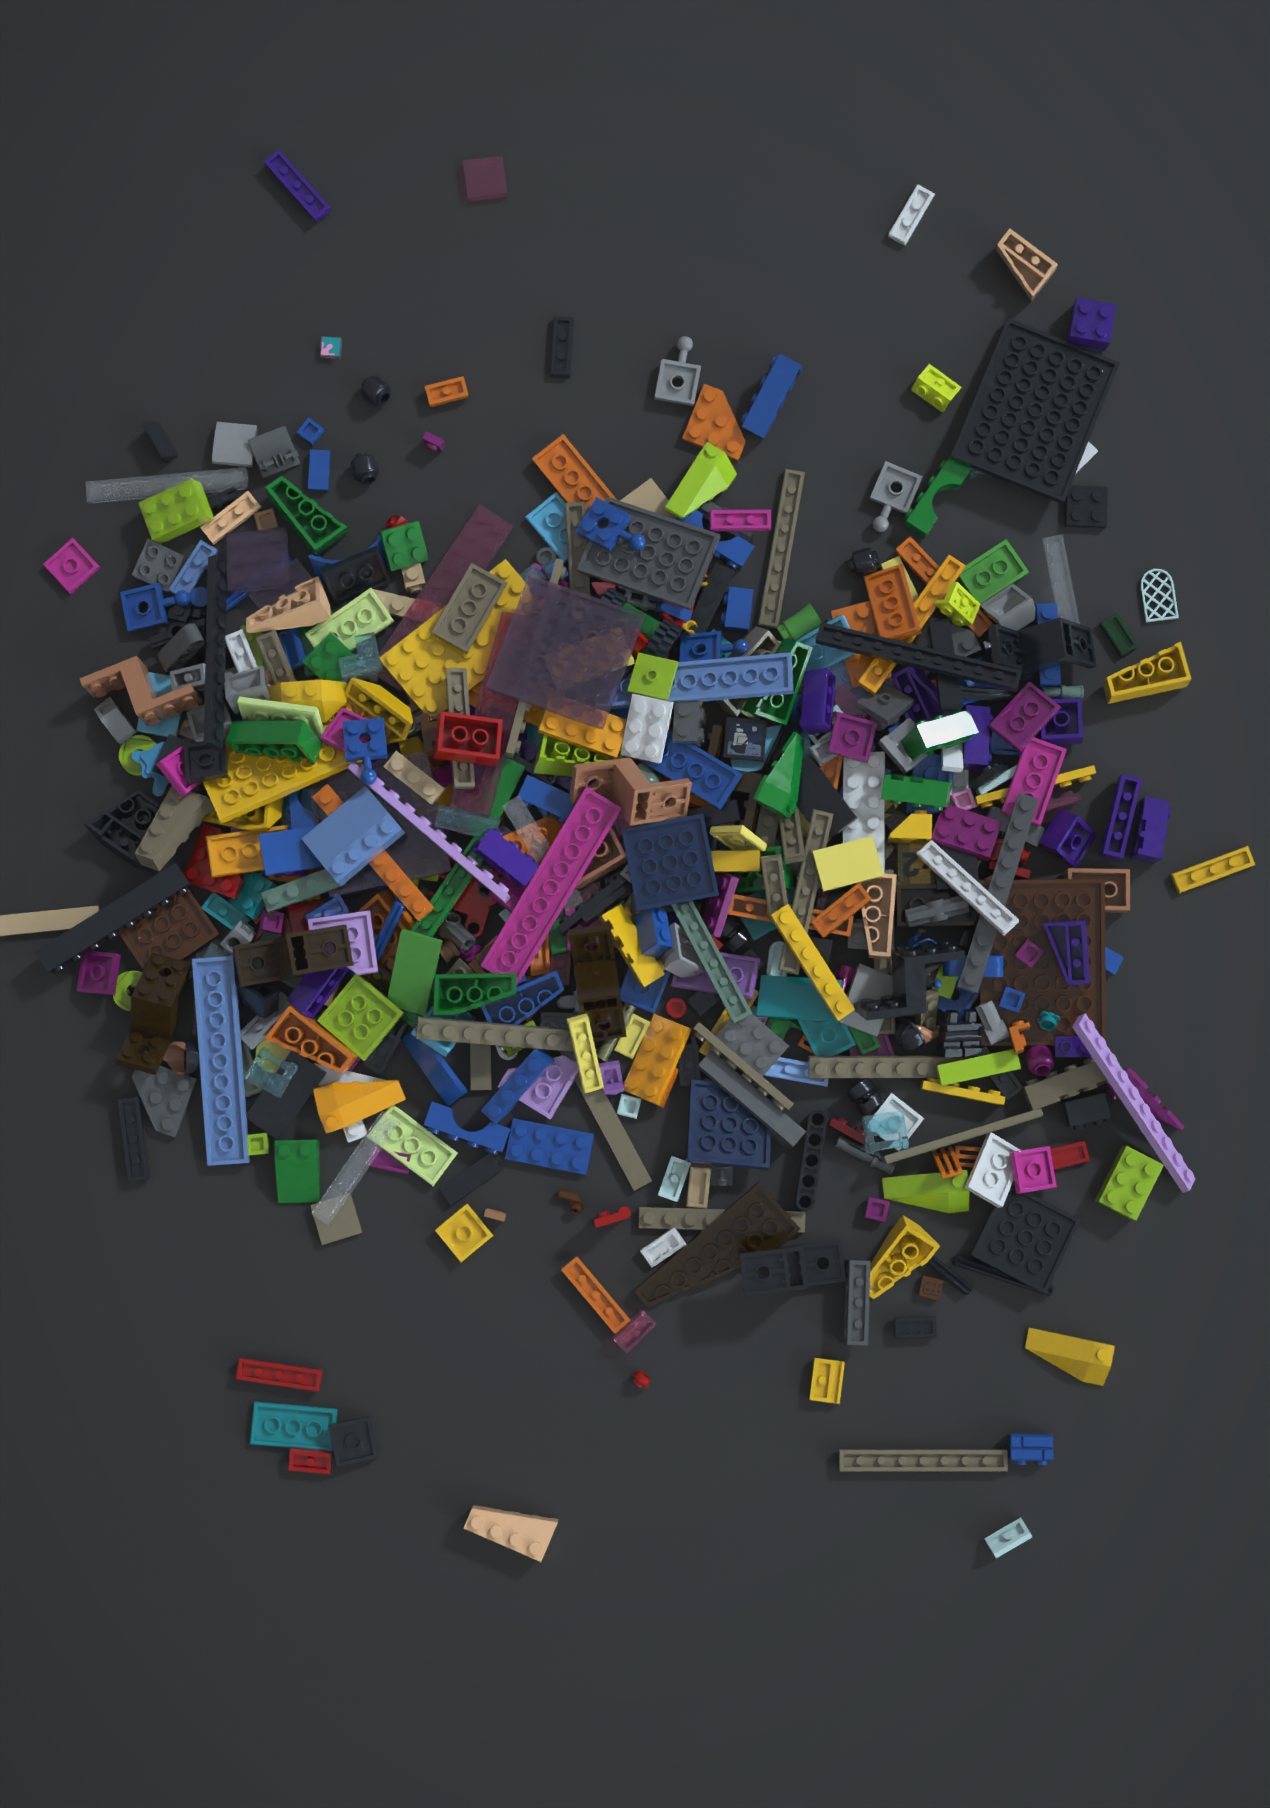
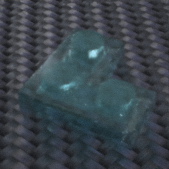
[338,632,383,680]

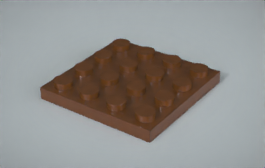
[118,888,220,970]

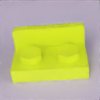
[911,364,962,412]
[934,582,981,627]

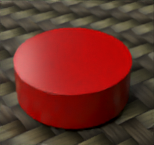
[666,998,687,1019]

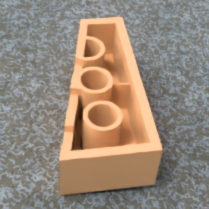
[464,1505,559,1562]

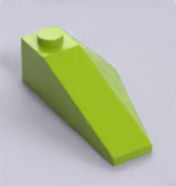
[665,442,737,519]
[882,1170,969,1213]

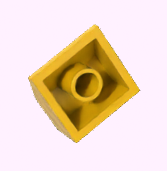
[886,810,932,844]

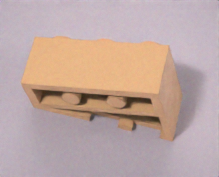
[996,228,1058,302]

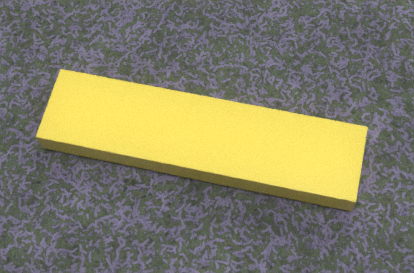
[567,1013,604,1094]

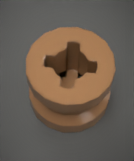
[440,939,461,963]

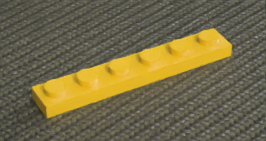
[974,765,1096,809]
[769,904,855,1021]

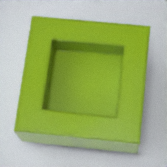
[247,1133,270,1156]

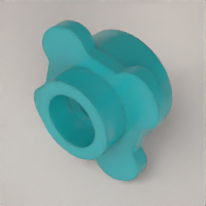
[1037,1011,1060,1031]

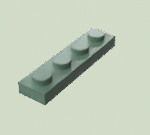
[261,869,346,913]

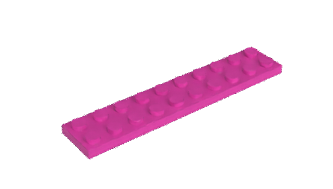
[481,787,622,987]

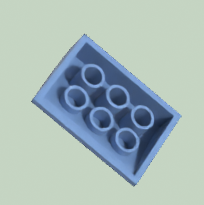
[301,786,405,886]

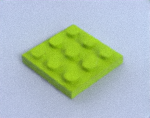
[317,974,404,1061]

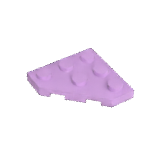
[308,910,378,975]
[498,1055,579,1119]

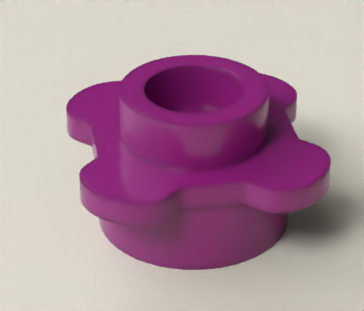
[459,944,481,962]

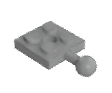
[654,336,701,406]
[870,461,923,532]

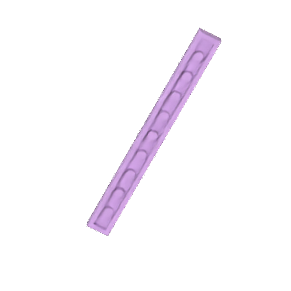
[347,762,511,904]
[1072,1013,1195,1193]

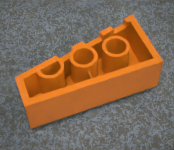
[264,1005,358,1073]

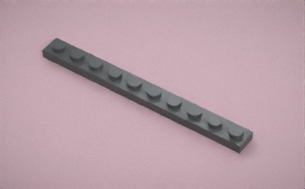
[957,793,1039,994]

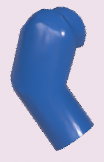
[790,692,803,720]

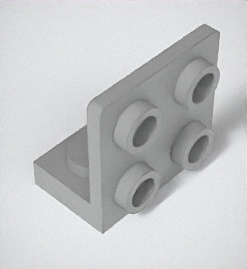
[878,718,928,775]

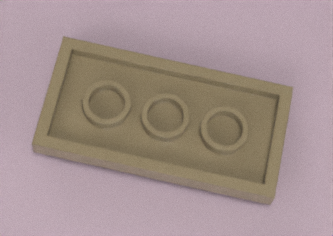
[431,563,507,654]

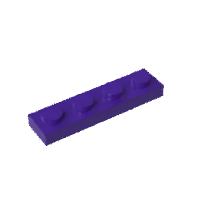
[264,149,331,222]

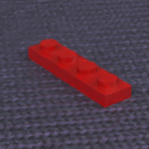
[236,1358,323,1392]

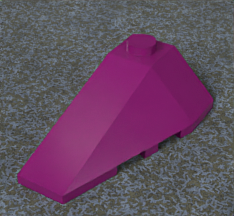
[1105,1067,1184,1130]

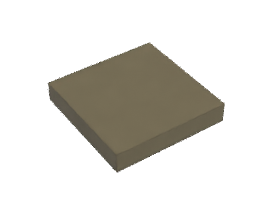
[310,1193,363,1245]

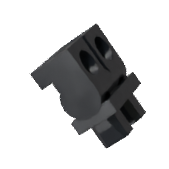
[937,1008,982,1058]

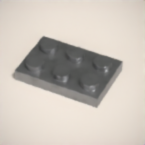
[716,1014,789,1077]

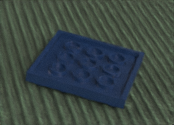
[621,814,719,911]
[686,1079,772,1170]

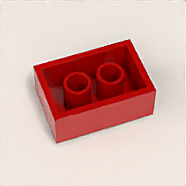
[434,711,503,767]

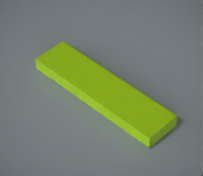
[936,1049,1021,1086]

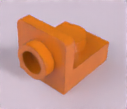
[1008,1020,1030,1054]

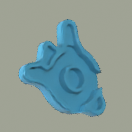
[131,742,170,797]

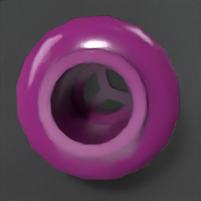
[1025,1045,1055,1076]

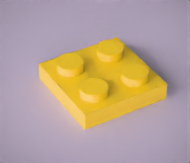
[435,1203,494,1262]

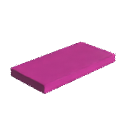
[1000,738,1067,826]

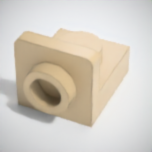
[401,563,426,593]

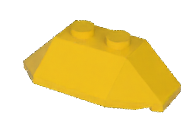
[344,677,413,744]
[266,680,348,723]

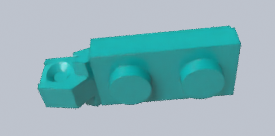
[201,892,256,932]

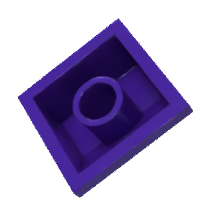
[1039,809,1097,868]

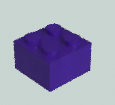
[1067,297,1117,351]
[1040,698,1083,745]

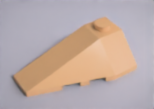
[246,576,331,633]

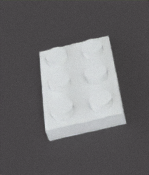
[620,694,674,763]
[965,1132,1021,1208]

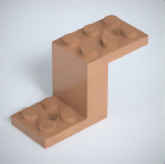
[79,656,203,726]
[569,757,692,826]

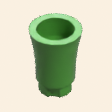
[776,603,821,641]

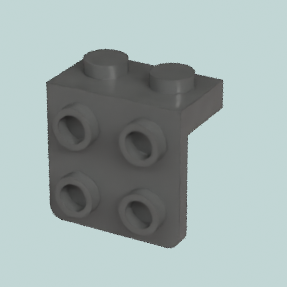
[673,701,707,749]

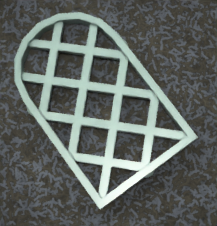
[1140,569,1179,622]

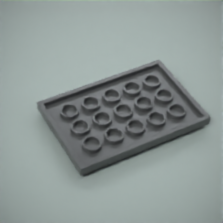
[577,497,721,611]

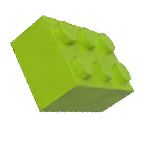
[139,478,215,543]
[1095,1146,1164,1221]

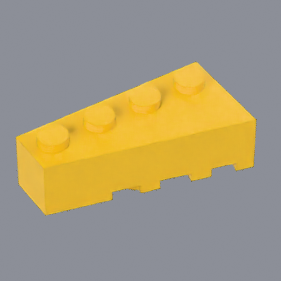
[1103,641,1191,704]

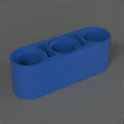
[943,955,1003,977]

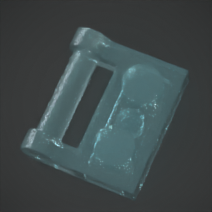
[245,1047,298,1098]
[862,1111,909,1154]

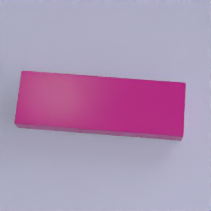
[710,510,771,531]

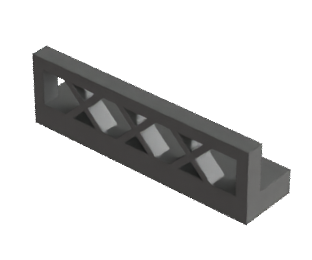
[843,1259,871,1346]

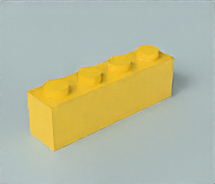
[599,904,665,988]

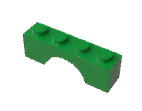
[904,457,971,539]

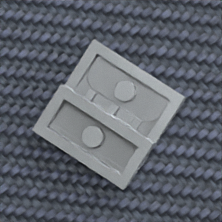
[212,422,258,467]

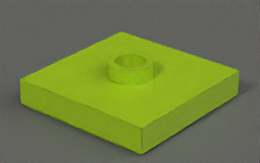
[627,652,679,701]

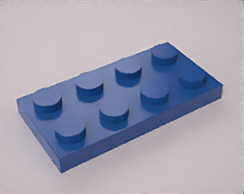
[505,1118,594,1175]

